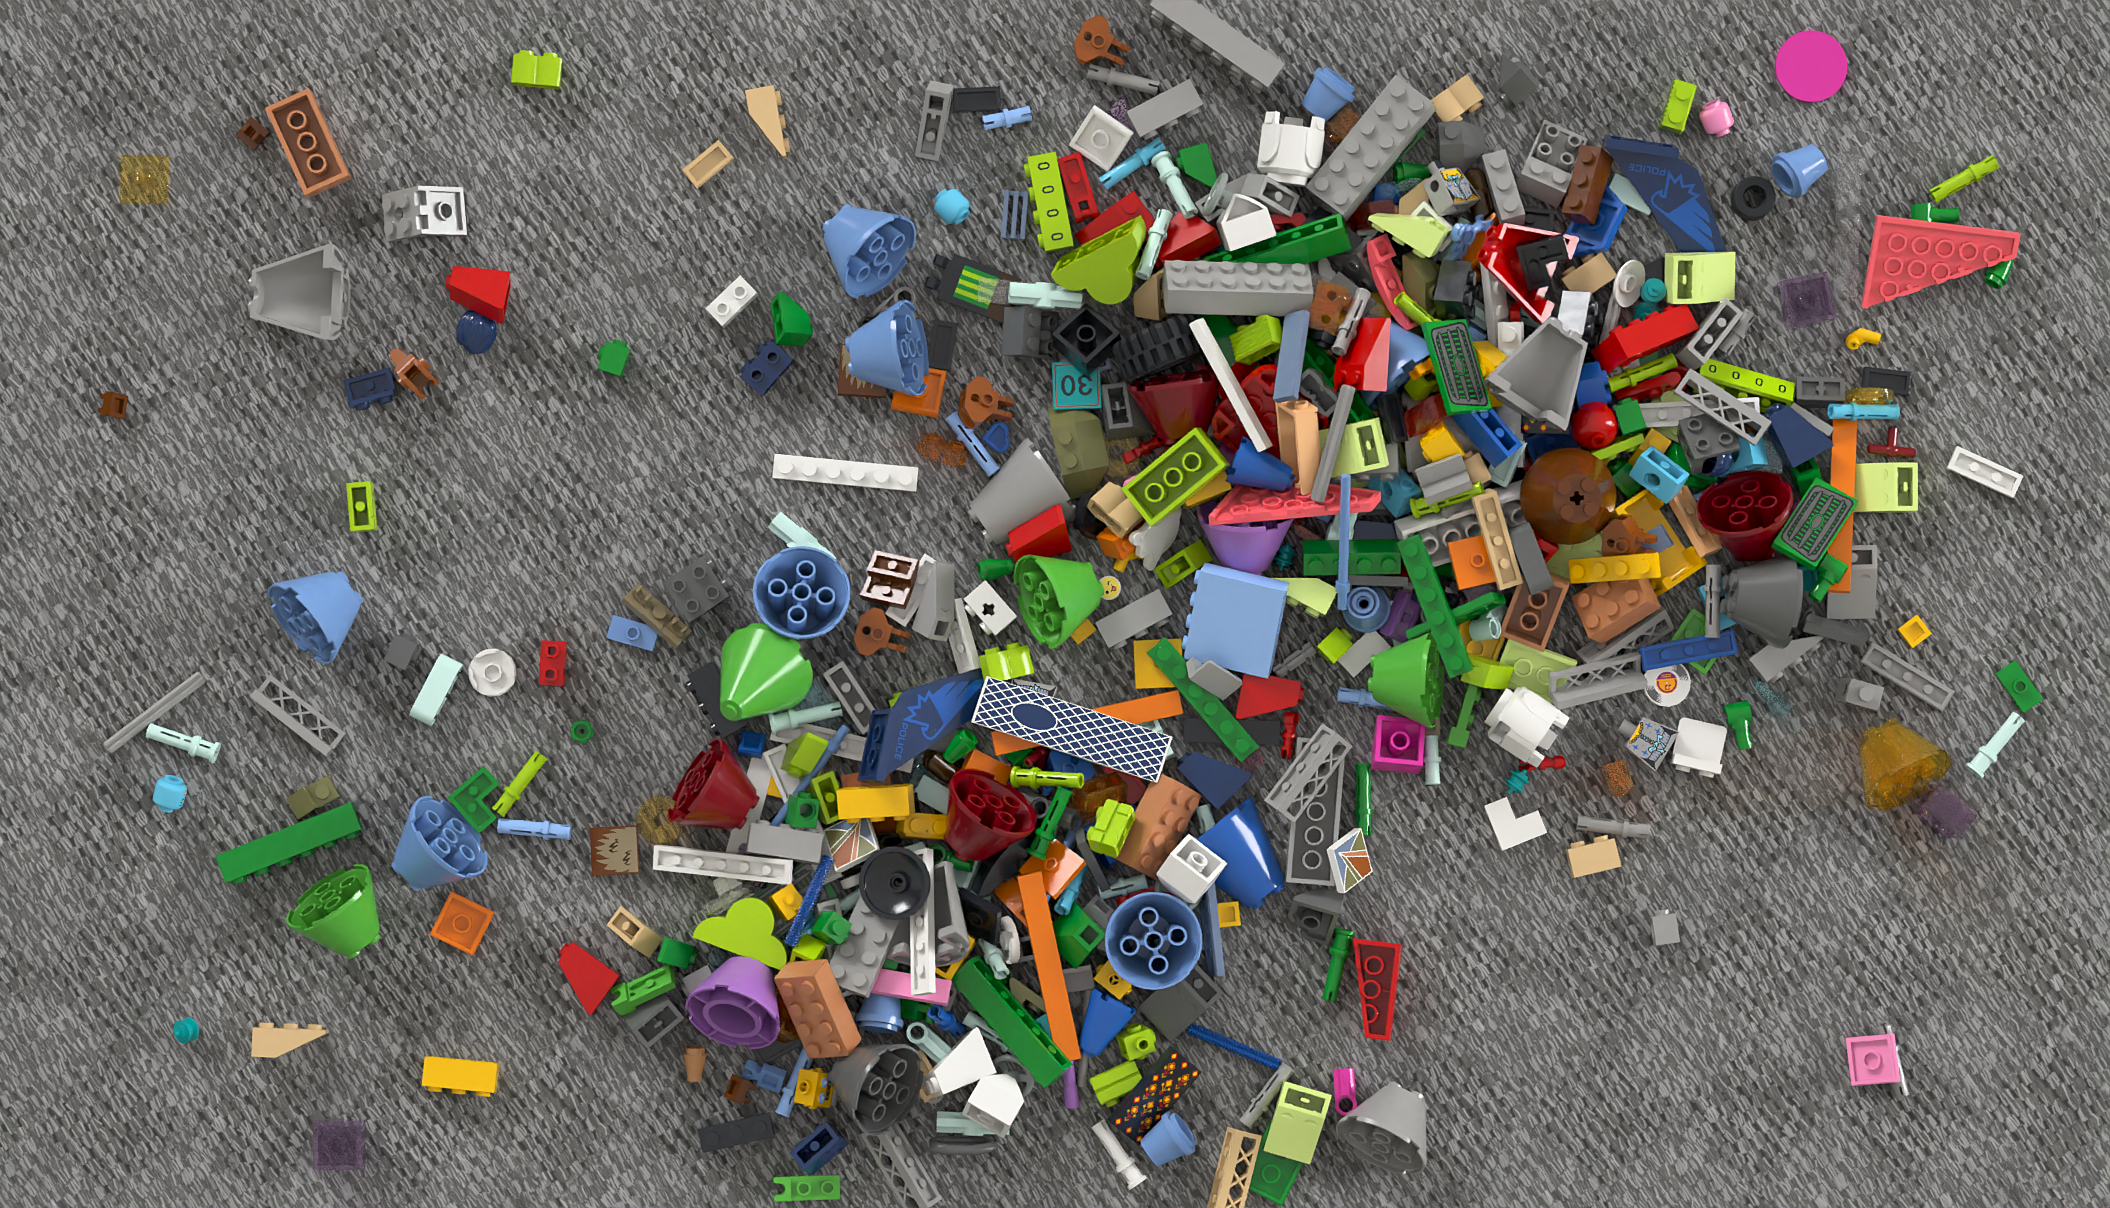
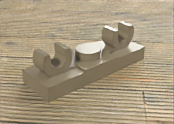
[621,583,692,649]

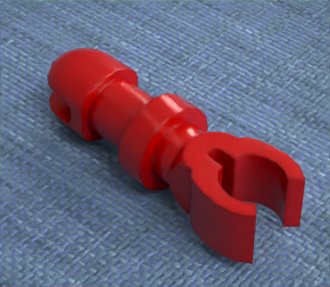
[1122,435,1165,464]
[1281,712,1299,760]
[1518,755,1566,772]

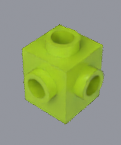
[1116,1023,1156,1061]

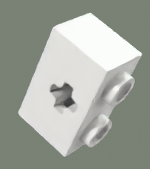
[705,275,758,328]
[964,580,1017,636]

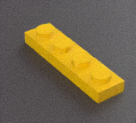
[1568,552,1661,584]

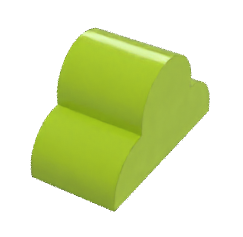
[1051,215,1146,304]
[692,897,790,970]

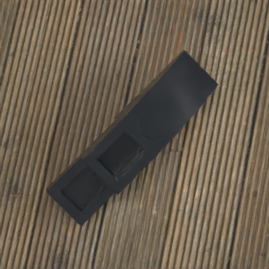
[970,819,1043,898]

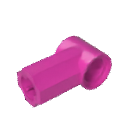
[1333,1068,1357,1116]

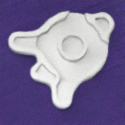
[1129,507,1181,571]

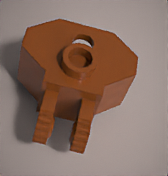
[1074,15,1131,66]
[390,348,440,400]
[958,376,1014,430]
[1601,514,1658,556]
[854,607,911,657]

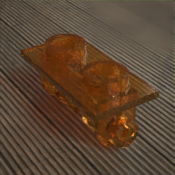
[917,433,969,468]

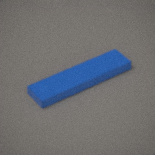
[1638,630,1738,671]

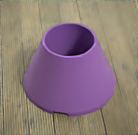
[685,956,780,1049]

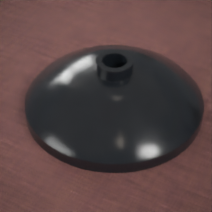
[859,847,931,920]

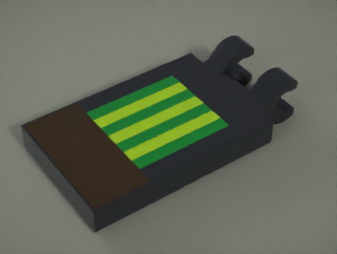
[924,254,1022,324]

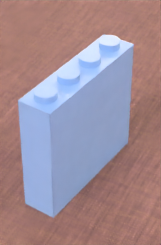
[1182,563,1289,679]

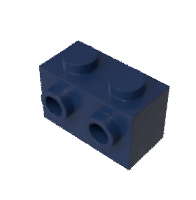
[740,340,794,397]
[790,1121,849,1175]

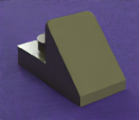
[286,775,340,820]
[1009,976,1046,1013]

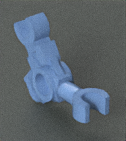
[1445,214,1493,261]

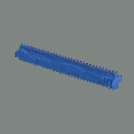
[784,855,835,948]
[1187,1023,1281,1071]

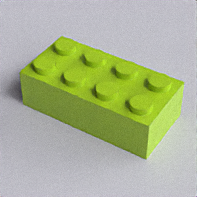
[1121,428,1231,527]

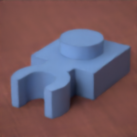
[742,1060,787,1093]

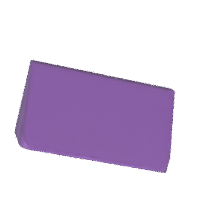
[1380,589,1422,643]

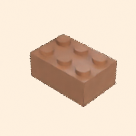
[1500,572,1570,652]
[1571,578,1661,644]

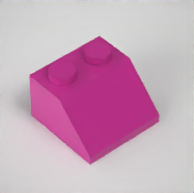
[1371,715,1425,774]

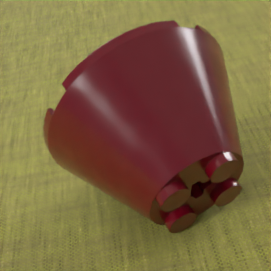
[1128,370,1221,444]
[1696,470,1793,562]
[667,738,760,830]
[943,769,1037,861]

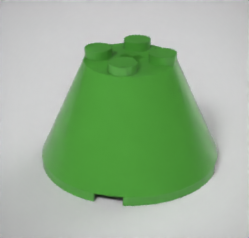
[1014,555,1104,649]
[1368,631,1444,728]
[286,864,380,959]

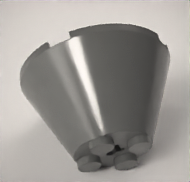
[1720,554,1803,649]
[828,1044,924,1136]

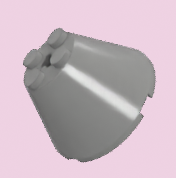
[1336,1081,1427,1175]

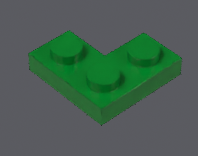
[447,766,500,834]

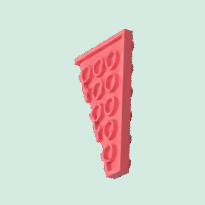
[1861,215,2021,309]
[1208,479,1381,525]

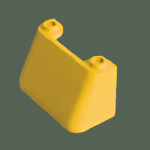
[1602,489,1708,597]

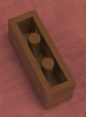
[1562,145,1613,225]

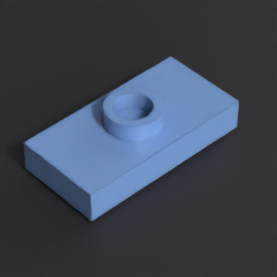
[606,615,658,652]

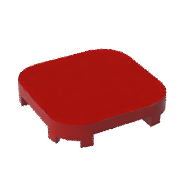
[1212,364,1329,460]

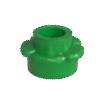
[570,720,594,743]

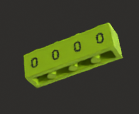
[1023,152,1074,254]
[1693,359,1795,413]

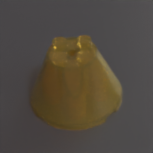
[1859,718,1952,811]

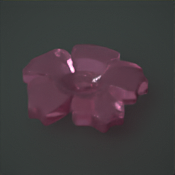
[1235,747,1265,773]

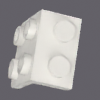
[1670,718,1727,778]

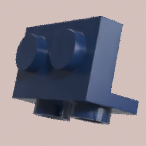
[343,367,398,411]
[1523,423,1579,463]

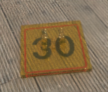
[120,155,169,204]

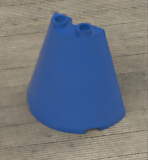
[1196,796,1285,910]

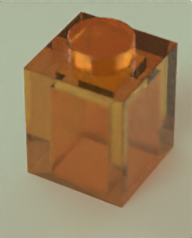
[1326,105,1361,144]
[1600,759,1634,797]

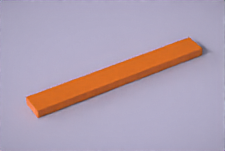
[1826,419,1857,594]
[990,690,1183,756]
[1016,870,1081,1061]

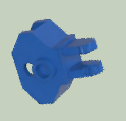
[1042,750,1095,796]

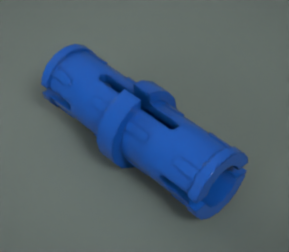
[928,1004,965,1037]

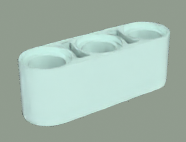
[409,654,463,726]

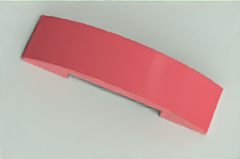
[1367,233,1419,331]

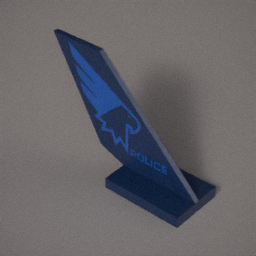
[1603,134,1727,253]
[857,668,984,783]

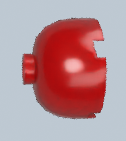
[1570,402,1618,450]

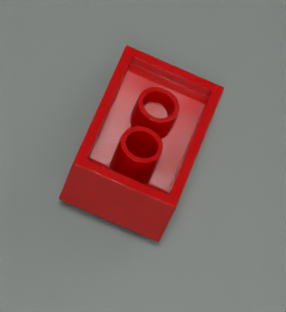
[1075,191,1155,246]
[1334,318,1391,392]

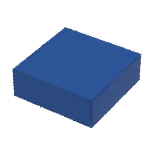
[738,730,766,759]

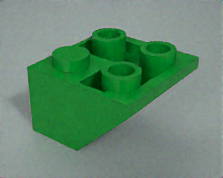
[1052,901,1106,969]

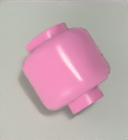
[1699,99,1734,137]

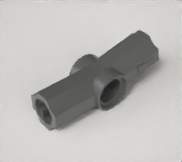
[1016,785,1080,831]

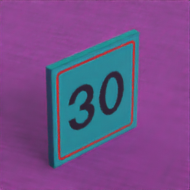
[1052,362,1101,410]

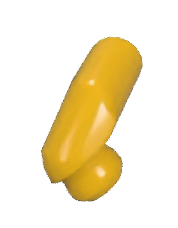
[1845,328,1881,350]

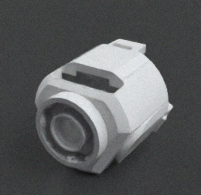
[1257,111,1325,187]
[1484,686,1570,767]

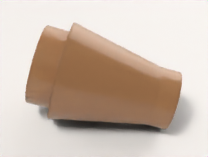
[683,1045,707,1082]

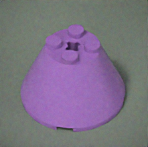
[1197,499,1294,576]

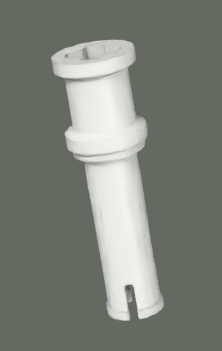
[1092,1119,1147,1190]

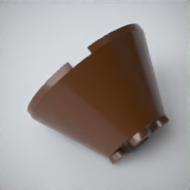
[1519,448,1616,545]

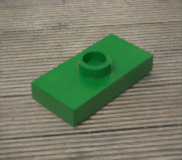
[1995,660,2043,713]

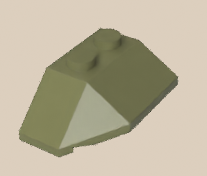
[1402,252,1441,338]
[1048,406,1110,500]

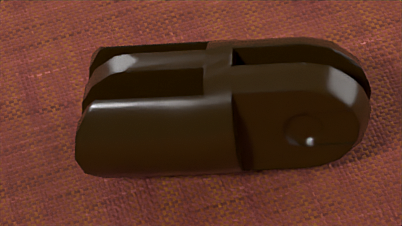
[1464,168,1494,219]
[922,751,961,788]

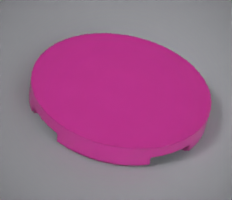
[1775,30,1847,103]

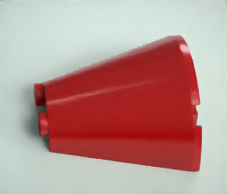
[1477,223,1579,325]

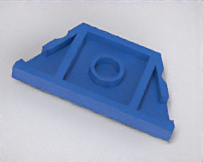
[1565,184,1628,258]

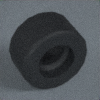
[1730,176,1776,221]

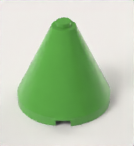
[720,623,813,721]

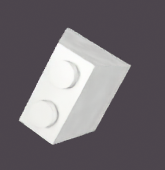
[925,1027,996,1098]

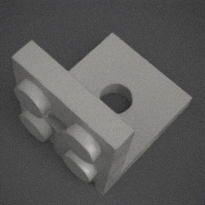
[382,186,467,242]

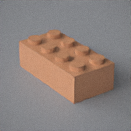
[265,88,352,199]
[1112,773,1202,881]
[774,959,861,1059]

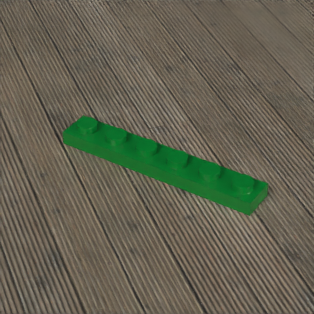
[1397,534,1474,679]
[1146,637,1259,762]

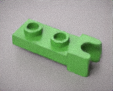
[1446,683,1482,748]
[610,964,676,1016]
[773,1175,840,1202]

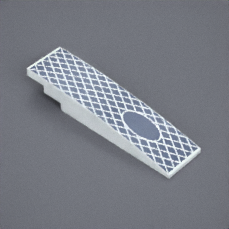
[971,676,1172,783]

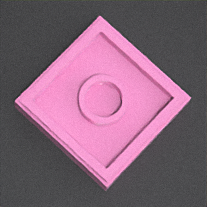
[1846,1033,1900,1086]

